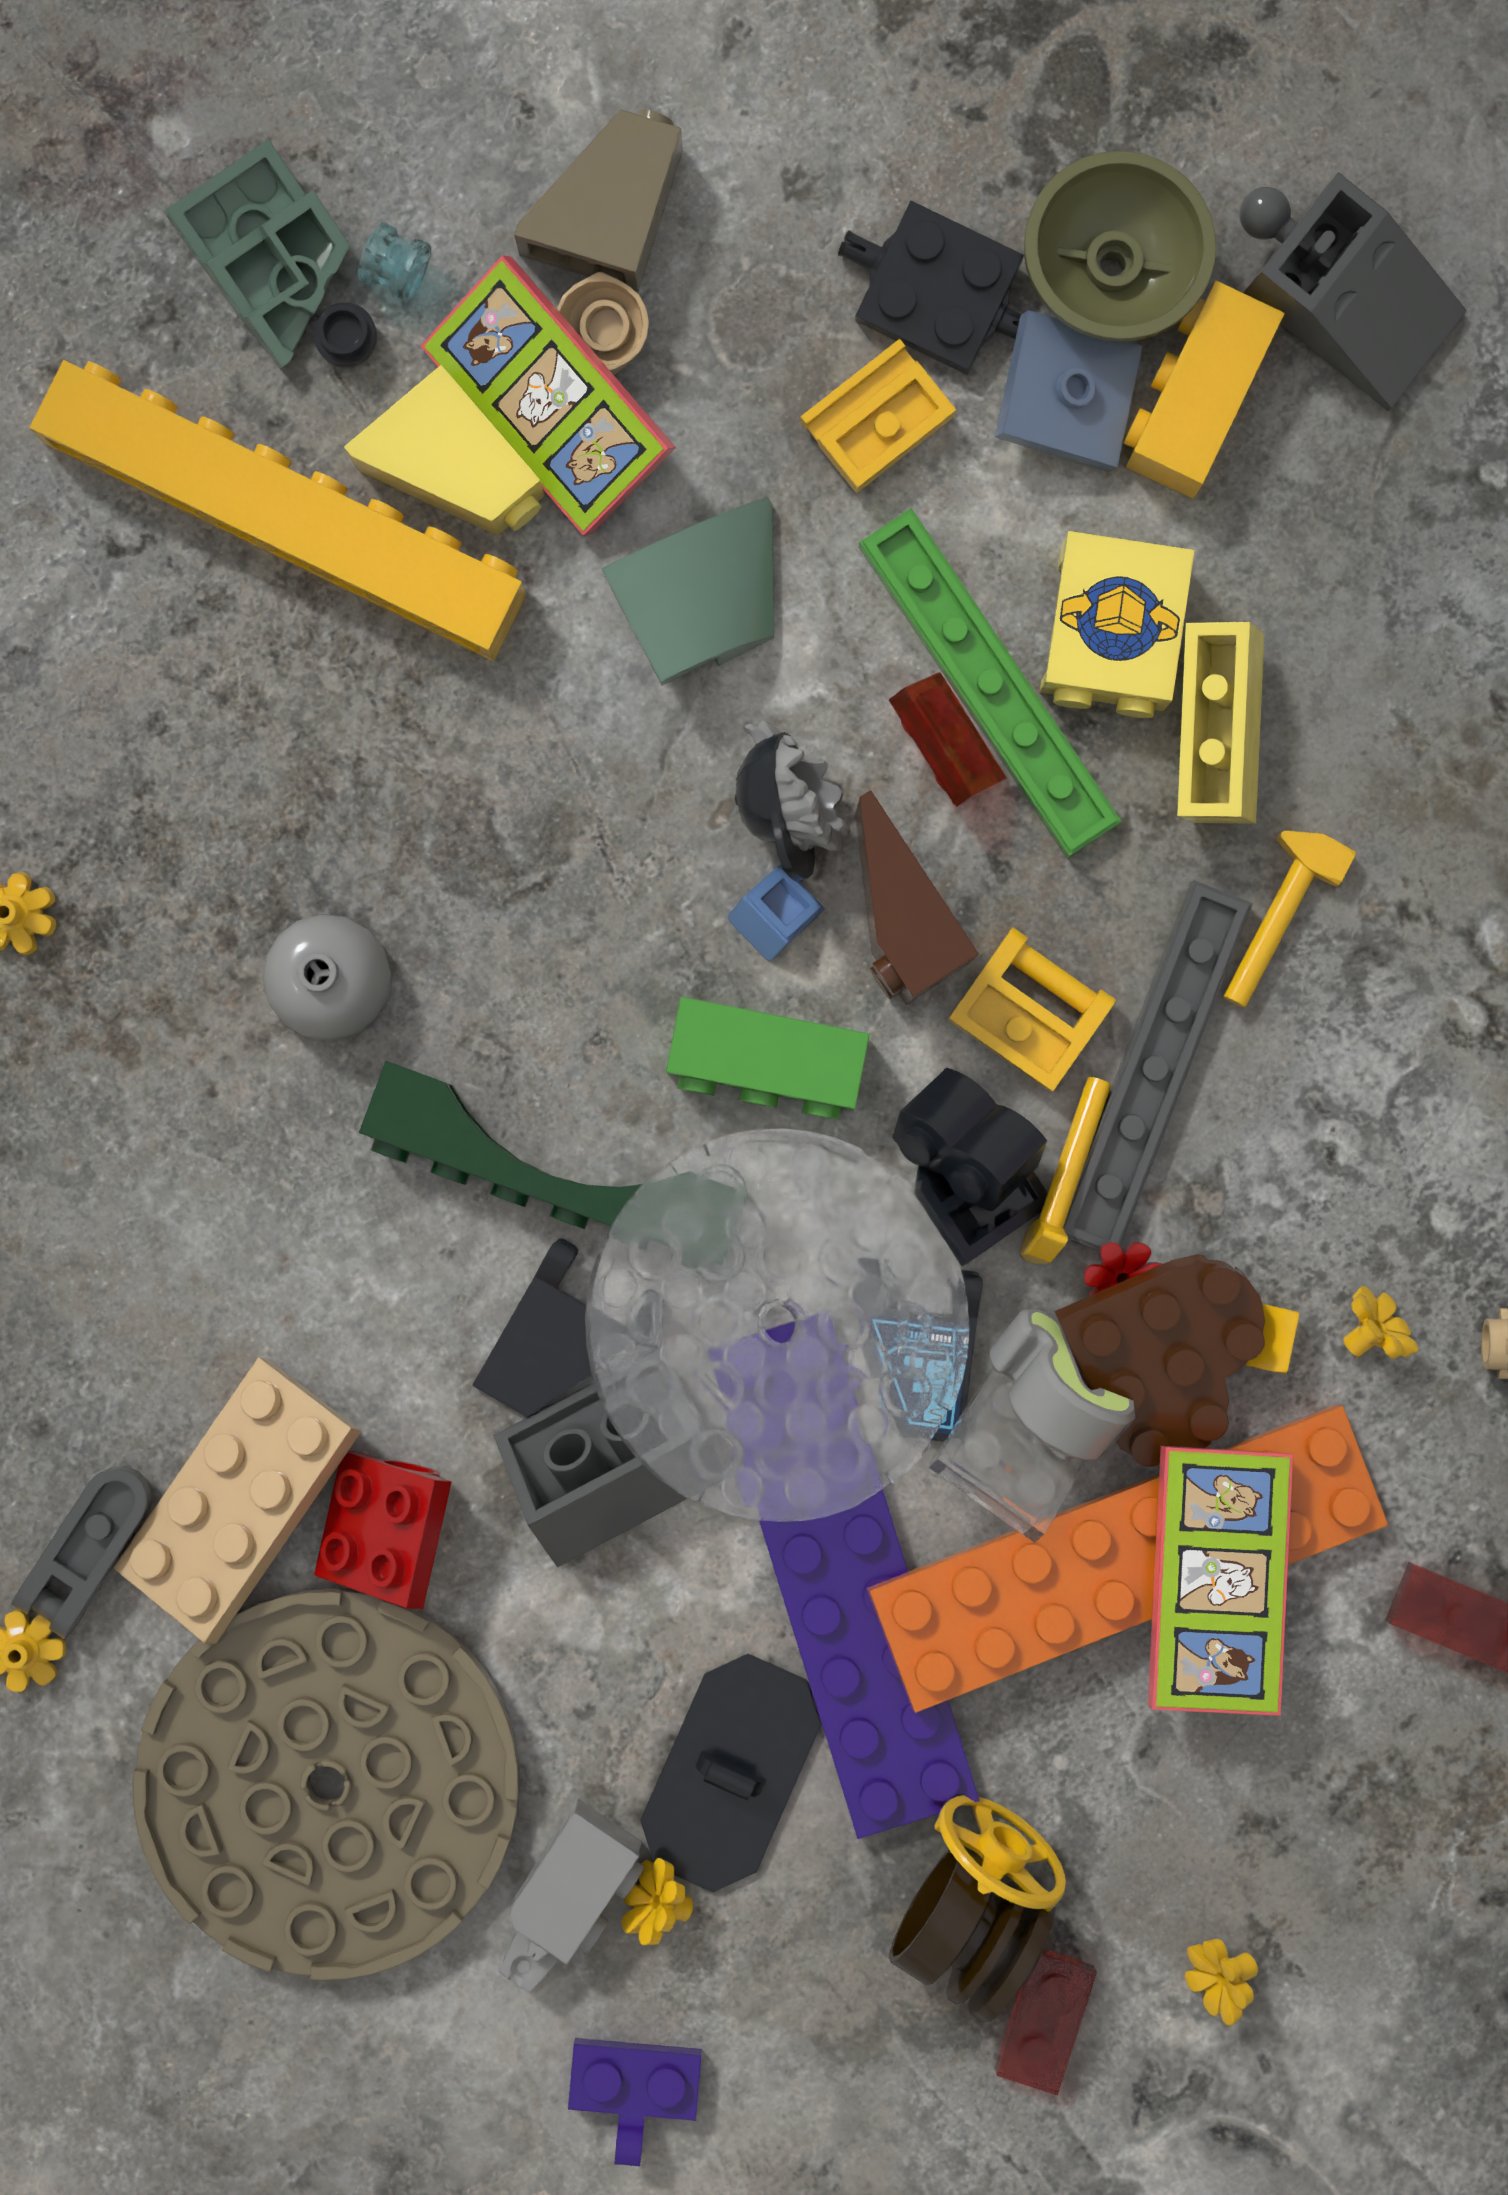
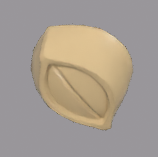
[556,272,649,375]

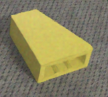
[344,365,545,536]

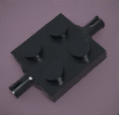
[838,200,1024,375]

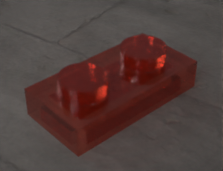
[889,672,1007,807]
[1385,1562,1508,1673]
[995,1949,1097,2096]

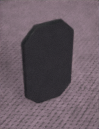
[640,1653,821,1892]

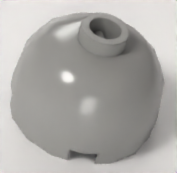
[263,914,393,1041]

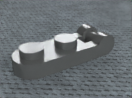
[11,1466,152,1639]

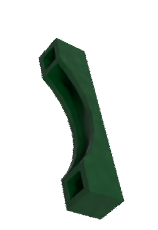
[359,1061,747,1273]

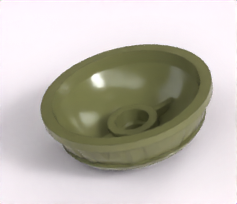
[1024,151,1216,342]

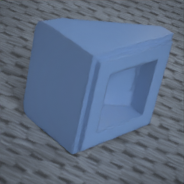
[728,864,825,961]

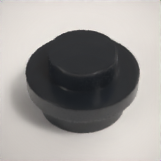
[313,303,377,367]

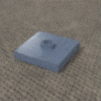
[995,310,1143,472]

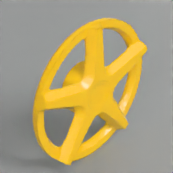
[934,1795,1066,1912]

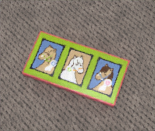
[420,255,676,536]
[1148,1446,1293,1716]

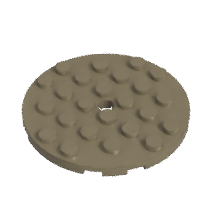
[133,1589,520,1980]

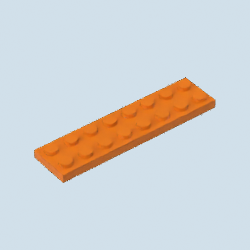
[867,1404,1388,1713]

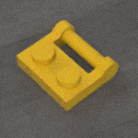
[947,927,1116,1092]

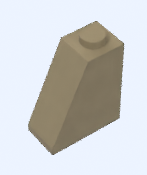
[514,109,683,292]

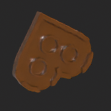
[1054,1254,1265,1467]

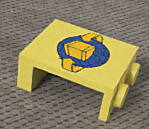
[1039,531,1195,718]

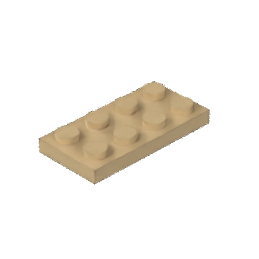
[114,1357,362,1644]

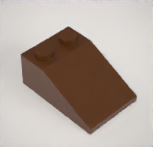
[855,790,979,1005]

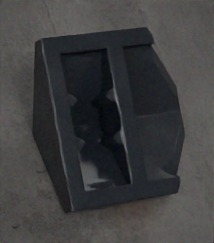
[914,1166,1048,1267]

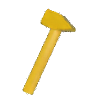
[1223,830,1356,1008]
[1019,1077,1111,1265]

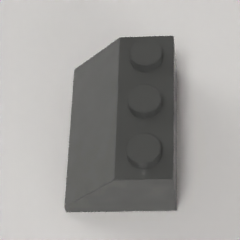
[493,1347,728,1568]

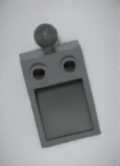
[1239,172,1467,411]

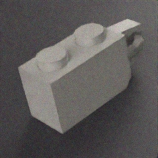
[499,1799,644,1993]

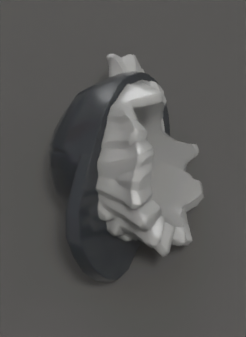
[735,720,851,881]

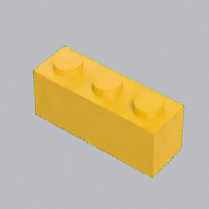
[1124,281,1285,499]

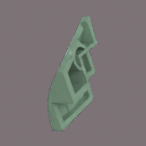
[163,139,350,368]
[602,497,774,686]

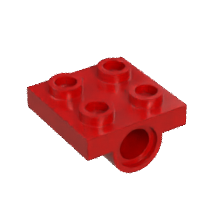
[314,1451,452,1609]

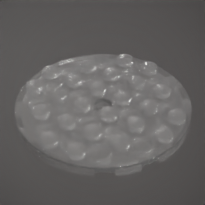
[585,1128,969,1522]

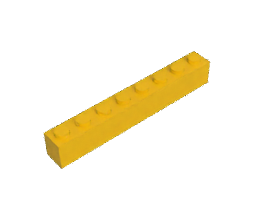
[29,360,527,662]

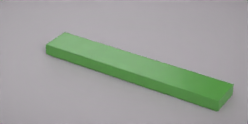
[858,508,1122,858]

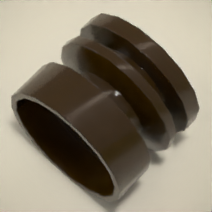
[889,1846,1056,2023]

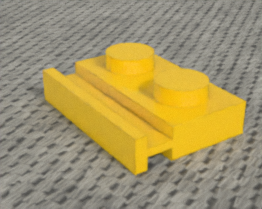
[800,339,956,494]

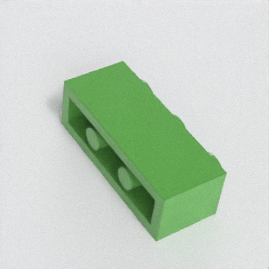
[666,997,870,1120]

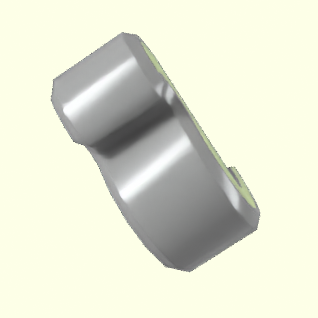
[990,1309,1136,1460]

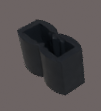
[892,1068,1047,1212]

